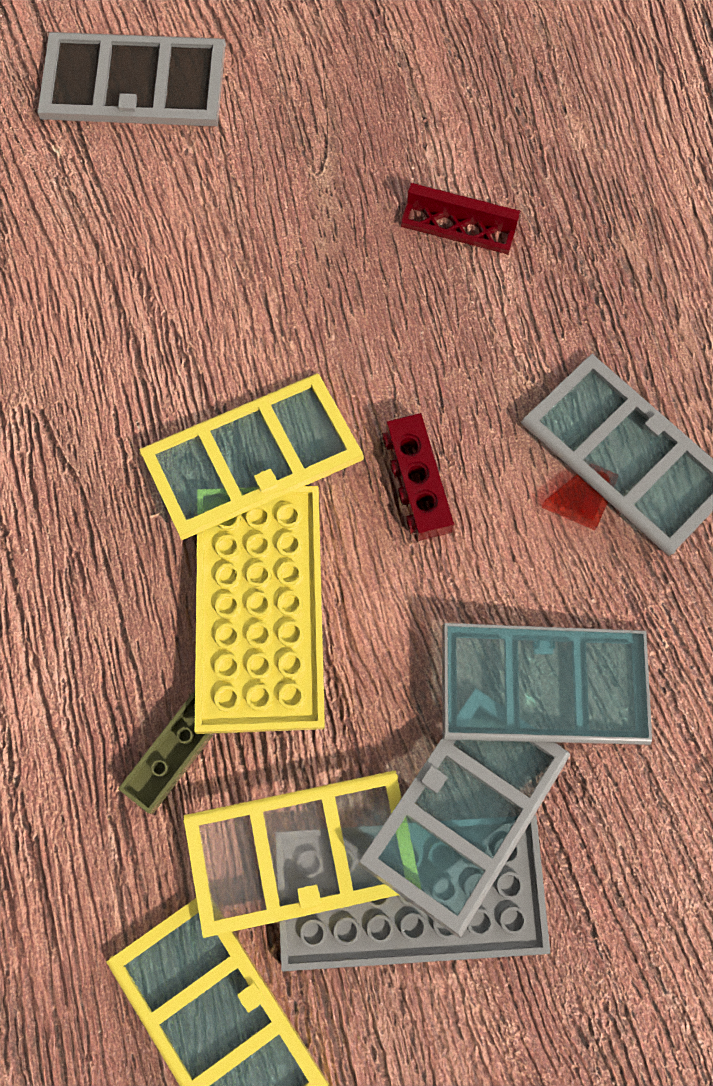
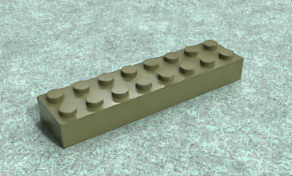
[118,690,215,814]

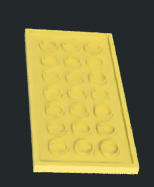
[195,486,325,734]

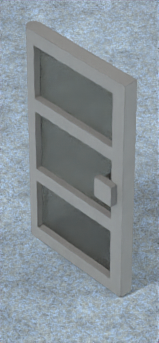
[38,32,226,127]

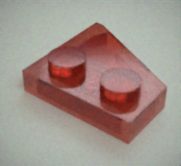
[541,463,619,530]

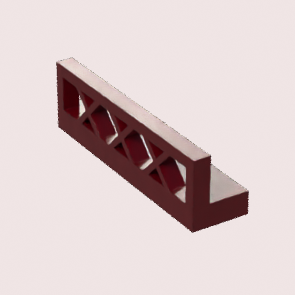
[401,183,521,255]

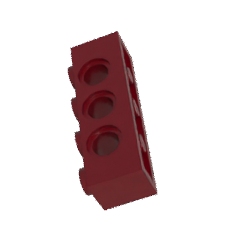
[382,413,455,542]

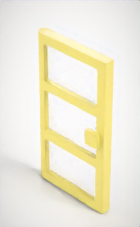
[183,770,421,938]

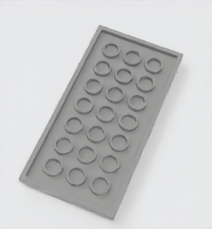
[276,815,550,971]

